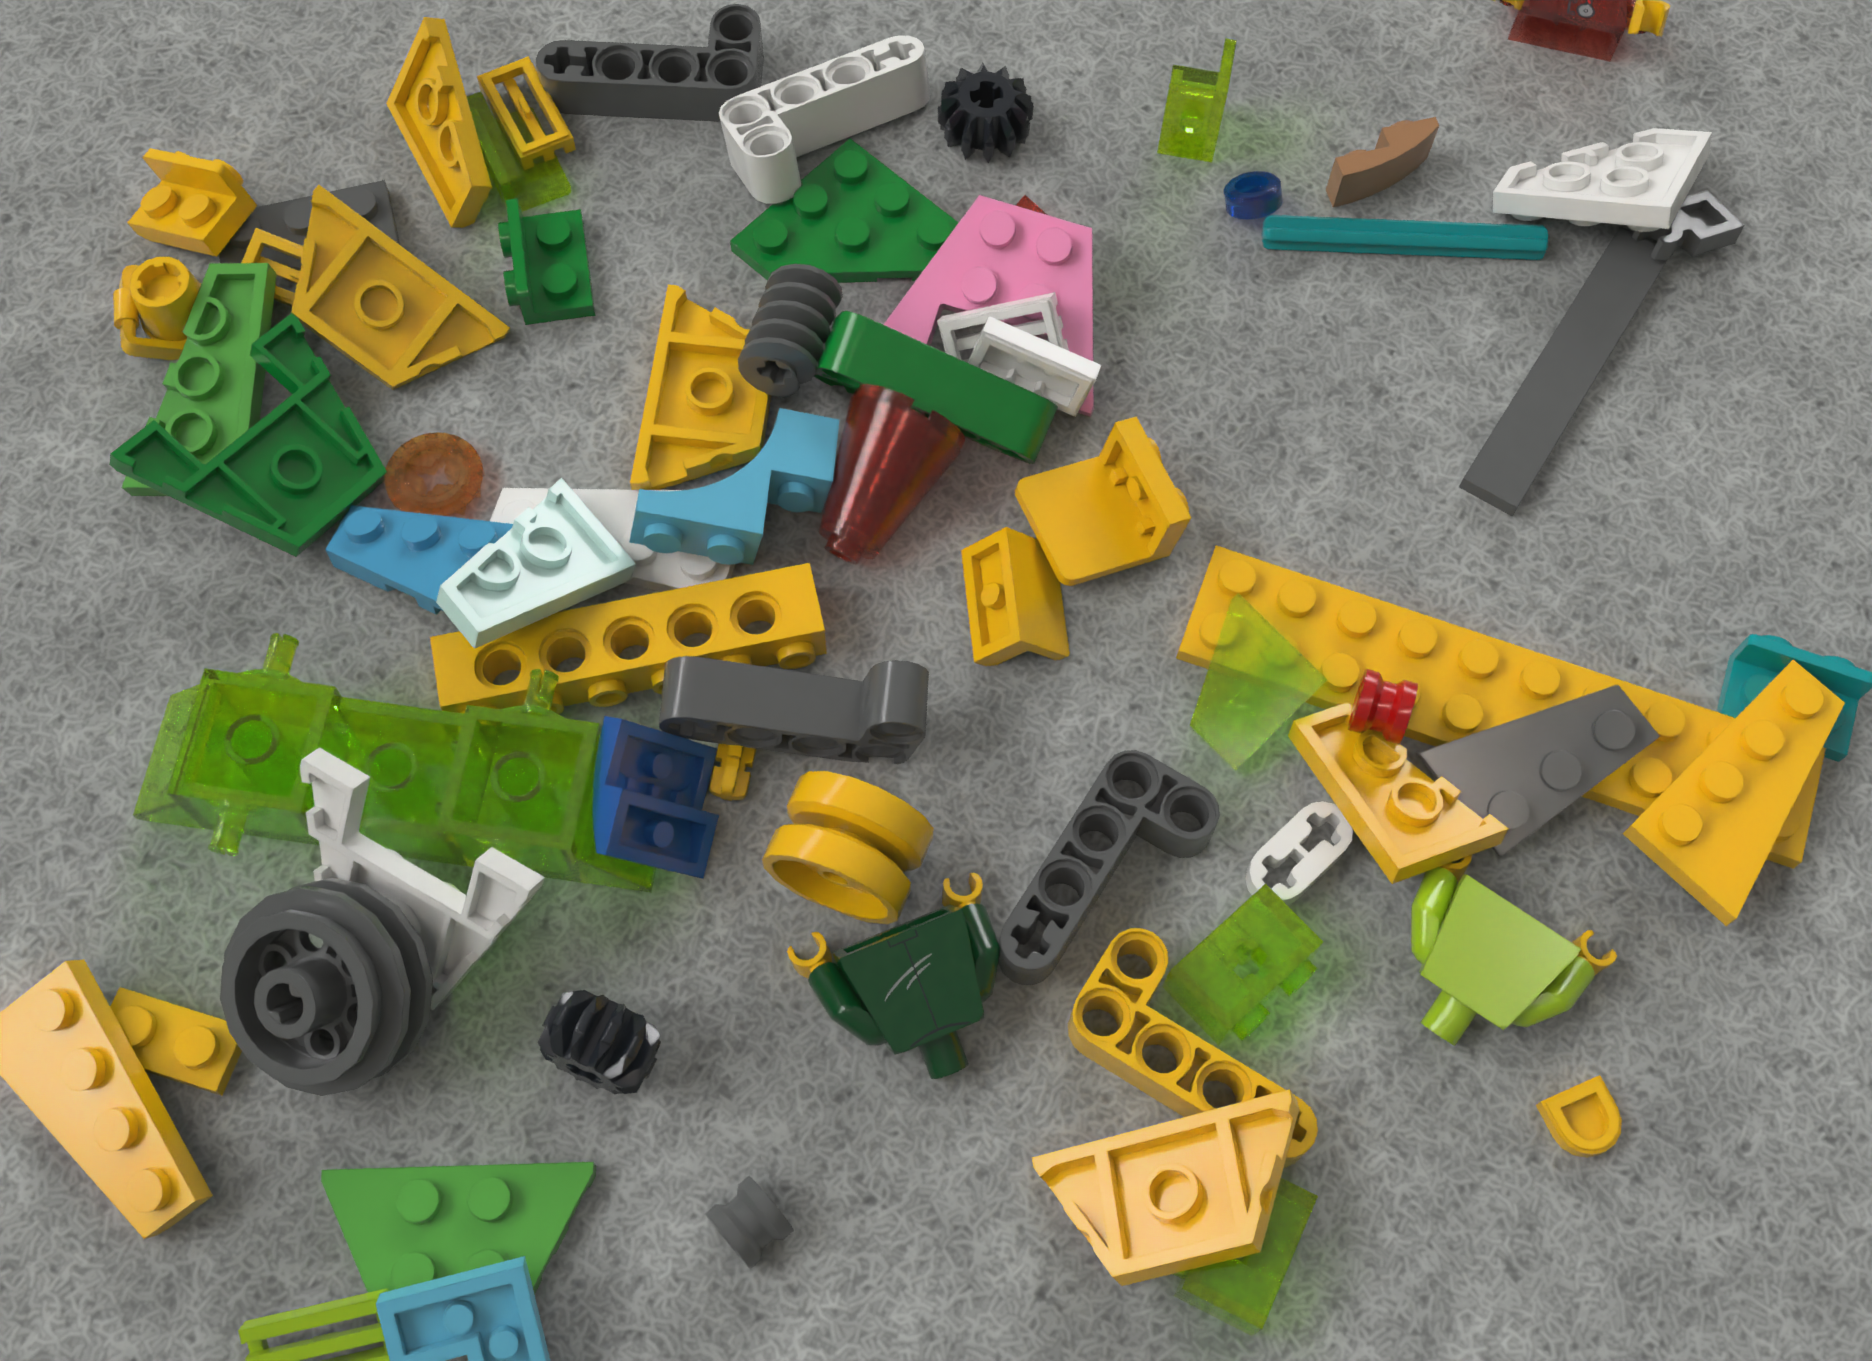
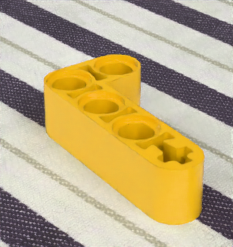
[1068,928,1318,1168]

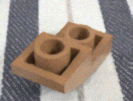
[1326,117,1440,207]

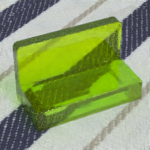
[1157,38,1237,163]
[467,91,572,212]

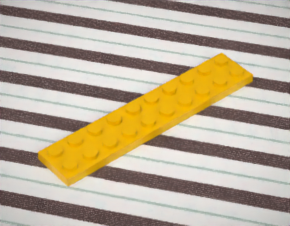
[1176,545,1826,869]

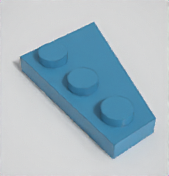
[325,505,513,615]

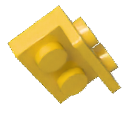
[127,148,257,257]

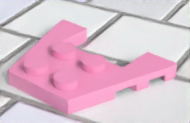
[883,195,1094,417]

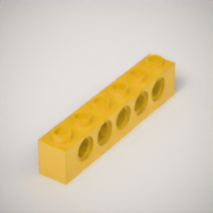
[430,563,827,732]

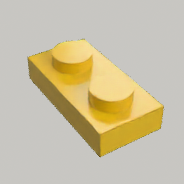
[110,987,242,1096]

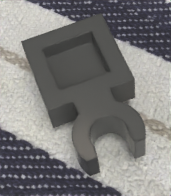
[1632,191,1745,260]

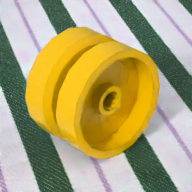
[762,771,934,924]

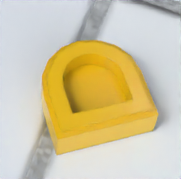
[1536,1075,1622,1158]

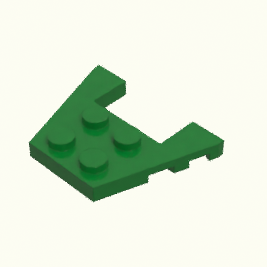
[109,313,387,557]

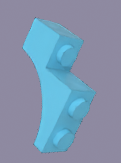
[629,408,840,565]

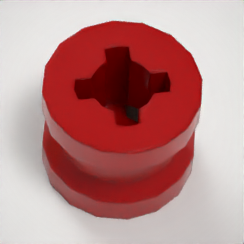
[1348,668,1418,745]

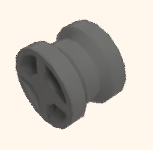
[705,1176,794,1269]

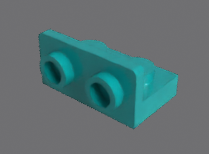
[1716,634,1872,762]

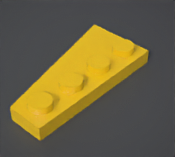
[1623,660,1845,926]
[0,959,213,1239]

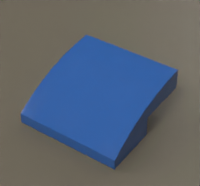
[592,716,719,879]

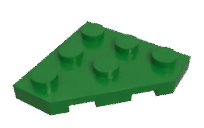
[730,138,959,283]

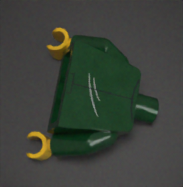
[787,873,1001,1079]

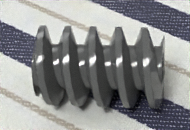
[738,264,843,398]

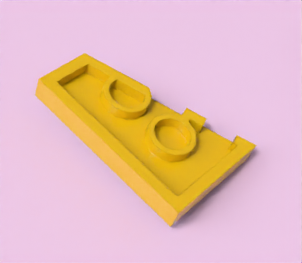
[1288,703,1509,884]

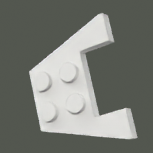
[300,748,545,1010]

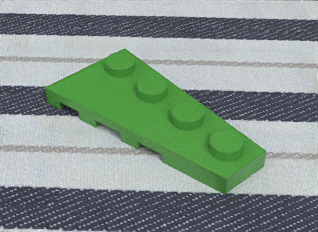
[121,263,277,496]

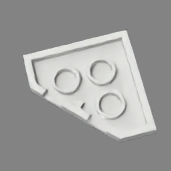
[1493,128,1712,232]

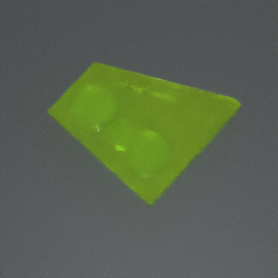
[1189,593,1327,771]

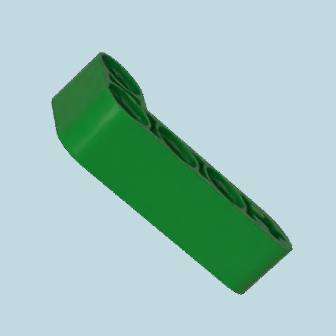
[814,311,1058,464]

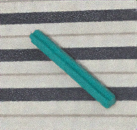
[1261,215,1549,260]

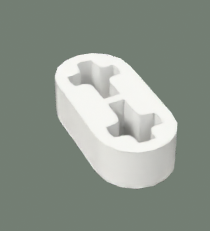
[1245,801,1353,908]

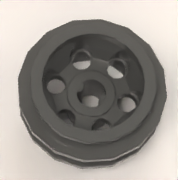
[220,877,433,1096]

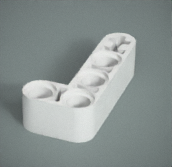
[719,36,931,204]

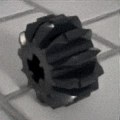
[938,62,1034,163]
[538,990,661,1094]

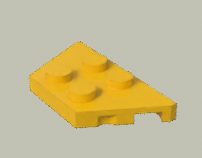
[291,184,510,390]
[630,284,772,490]
[1032,1089,1299,1286]

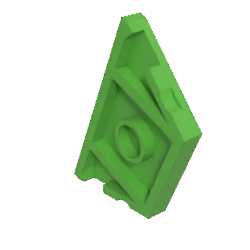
[321,1162,596,1295]

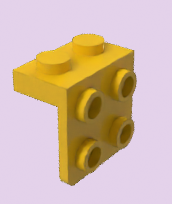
[1015,416,1192,586]

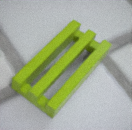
[238,1288,390,1361]

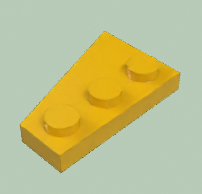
[386,17,492,228]

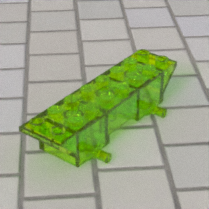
[133,633,656,893]

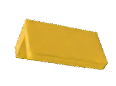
[961,527,1070,666]

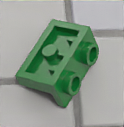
[498,198,596,325]

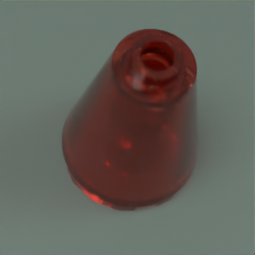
[819,384,966,565]

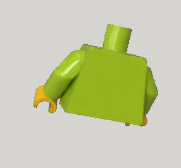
[1411,855,1617,1046]

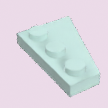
[436,478,636,649]

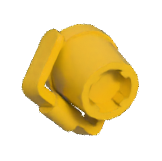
[113,257,201,360]

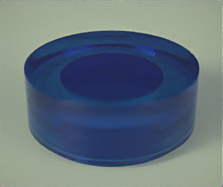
[1224,171,1283,220]

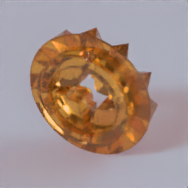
[384,432,485,516]

